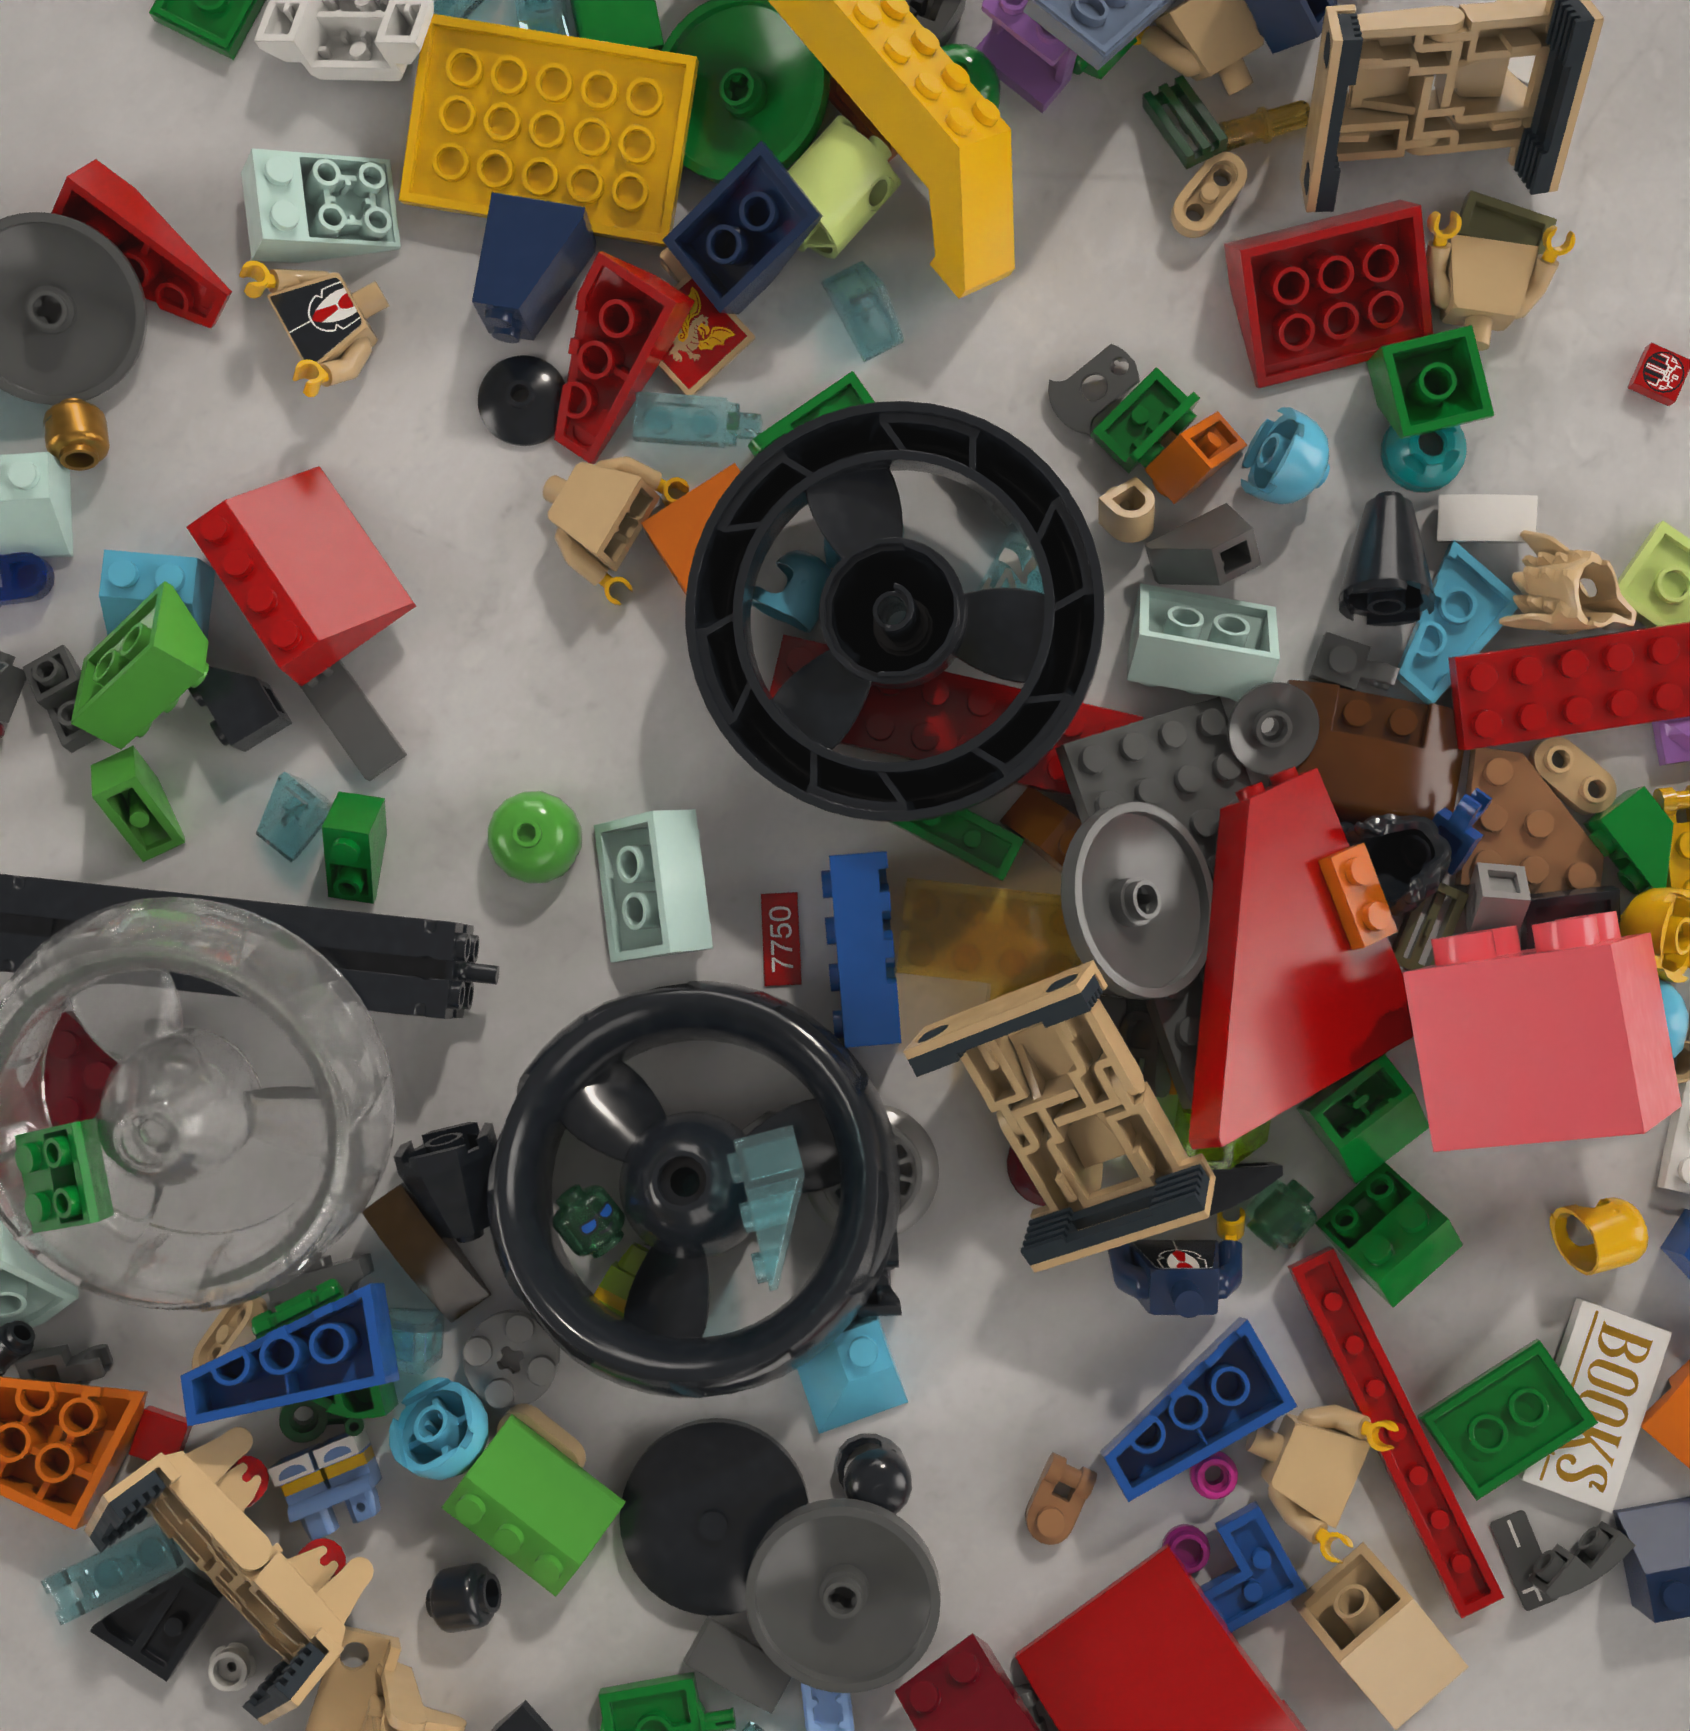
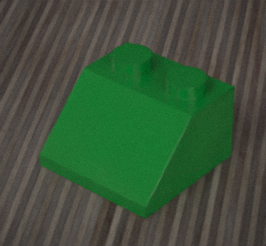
[1366,325,1494,439]

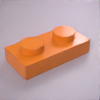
[1318,843,1398,950]

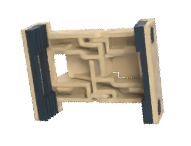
[1300,0,1604,212]
[903,960,1216,1273]
[84,1427,374,1725]

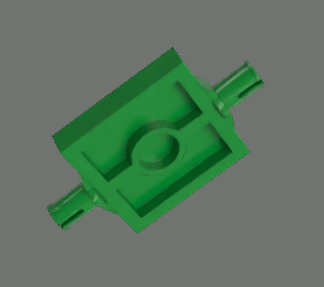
[598,1672,736,1731]

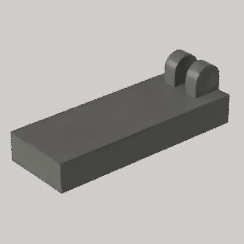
[298,660,407,781]

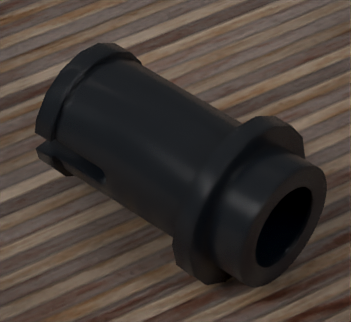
[0,1321,35,1376]

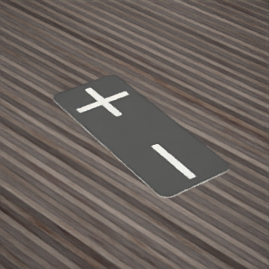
[1490,1510,1559,1611]

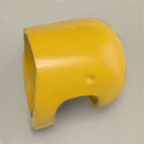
[1550,1197,1649,1276]

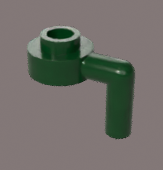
[279,1400,364,1443]

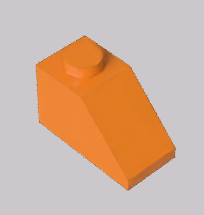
[1144,411,1247,504]

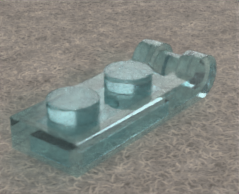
[40,1523,184,1625]

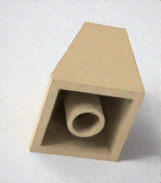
[1292,1542,1469,1730]

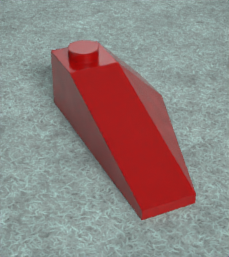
[51,159,232,329]
[554,251,695,464]

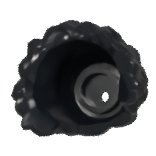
[1345,814,1452,917]

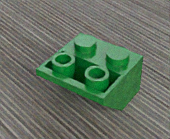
[1296,1053,1429,1184]
[14,1118,114,1233]
[1315,1162,1463,1308]

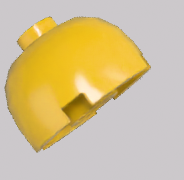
[1619,888,1690,983]

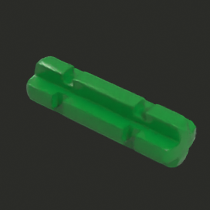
[251,1278,345,1339]

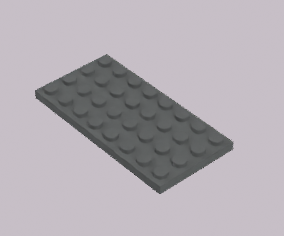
[1055,696,1252,1110]

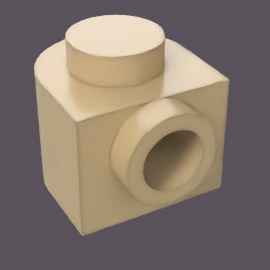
[1098,476,1155,543]

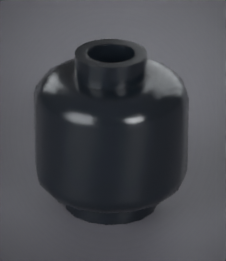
[426,1563,502,1633]

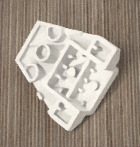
[254,0,434,81]

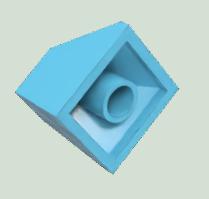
[797,1316,908,1434]

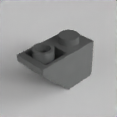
[1145,503,1262,586]

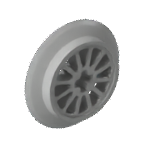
[807,1105,939,1235]

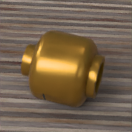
[43,398,110,471]

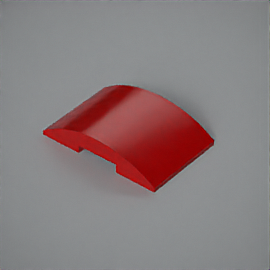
[1015,1543,1307,1731]

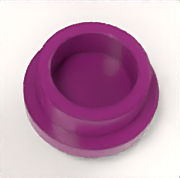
[1162,1524,1210,1574]

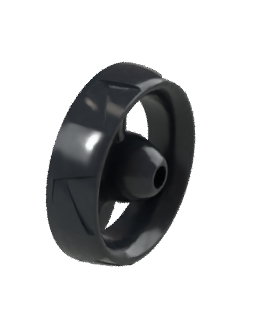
[685,401,1104,822]
[487,981,900,1398]

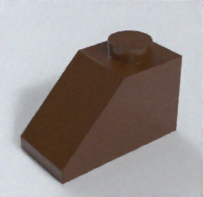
[999,786,1082,874]

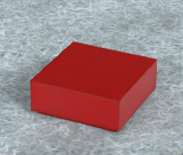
[128,1405,192,1461]

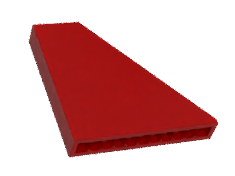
[1189,766,1414,1149]

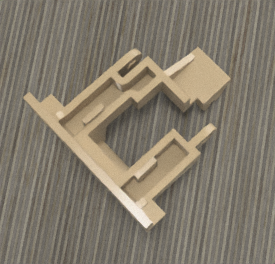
[305,1626,467,1731]

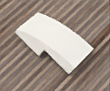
[1437,494,1538,544]

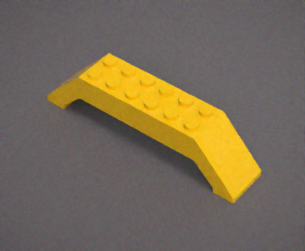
[768,0,1015,299]

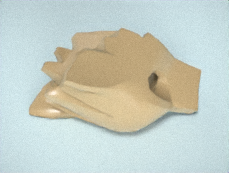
[1499,530,1637,635]

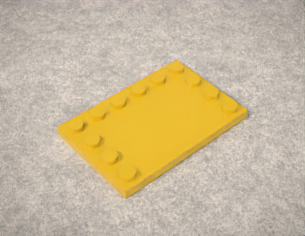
[399,14,699,248]

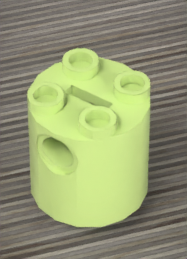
[788,115,901,259]

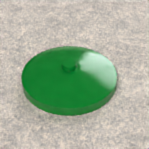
[661,0,830,183]

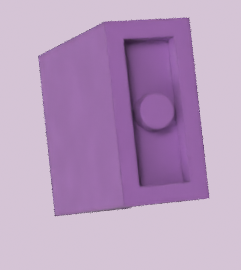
[976,0,1077,114]

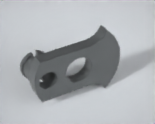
[1048,344,1140,434]

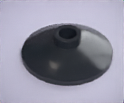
[478,355,566,446]

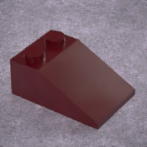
[894,1633,1040,1731]

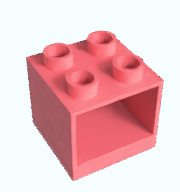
[1403,911,1682,1152]

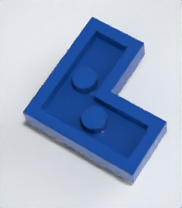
[1200,1501,1307,1633]

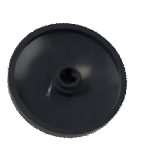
[620,1418,809,1616]

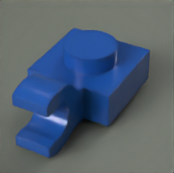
[1432,788,1493,876]

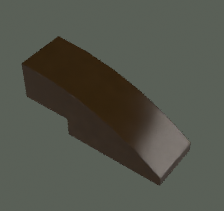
[361,1183,492,1323]

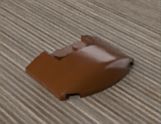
[1268,680,1464,825]

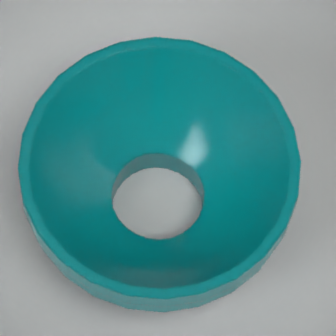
[1381,425,1467,493]

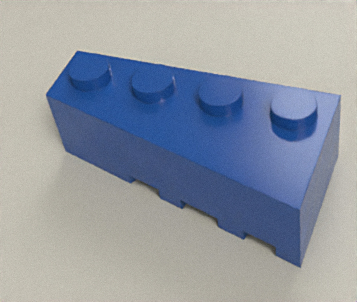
[821,851,901,1048]
[180,1283,400,1427]
[1100,1317,1298,1502]

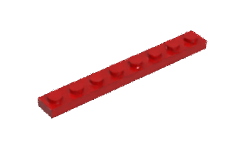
[1287,1246,1505,1618]

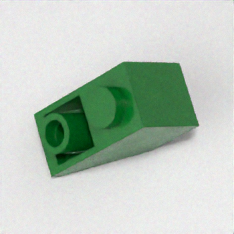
[1583,786,1674,895]
[322,791,387,904]

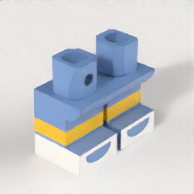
[267,1425,382,1541]

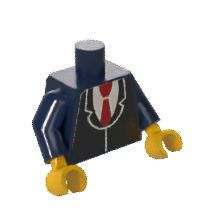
[1108,1207,1246,1318]

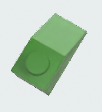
[91,745,185,862]

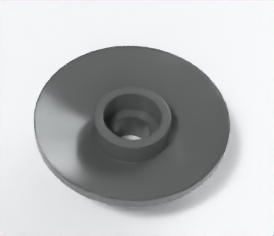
[1227,682,1319,775]

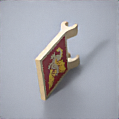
[658,247,755,400]

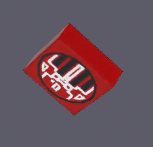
[1627,342,1690,406]

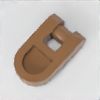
[1025,1452,1097,1545]

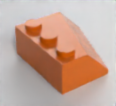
[0,1376,148,1530]

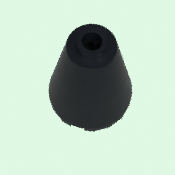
[1339,491,1435,626]

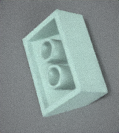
[0,452,73,561]
[1127,583,1280,702]
[594,809,713,963]

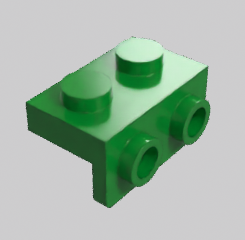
[1090,367,1200,474]

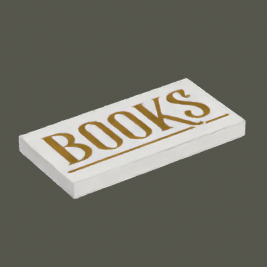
[1517,1298,1672,1513]

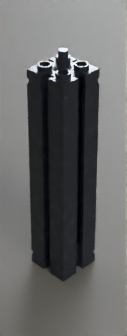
[0,874,499,1019]

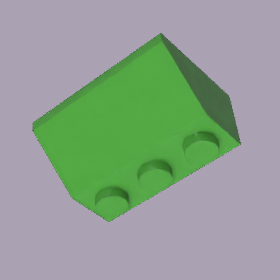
[71,581,209,750]
[441,1414,625,1597]

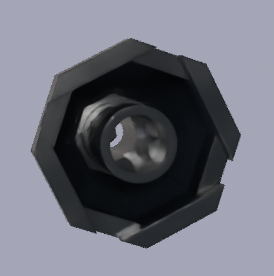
[393,1122,497,1243]

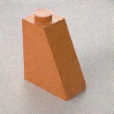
[641,463,741,594]

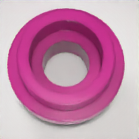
[1189,1451,1238,1499]

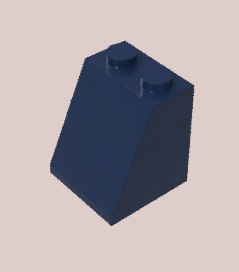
[472,192,597,343]

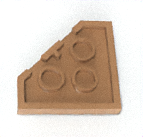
[1455,748,1604,894]

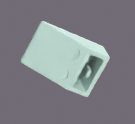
[241,148,401,263]

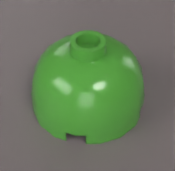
[488,791,582,884]

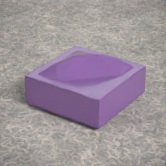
[1652,716,1690,766]

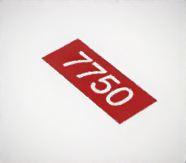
[761,892,802,986]

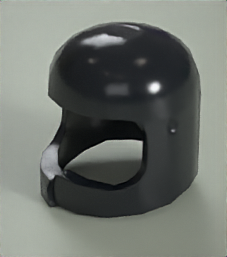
[836,1434,912,1514]

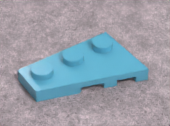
[1397,540,1518,705]

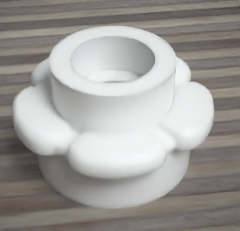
[208,1642,256,1691]

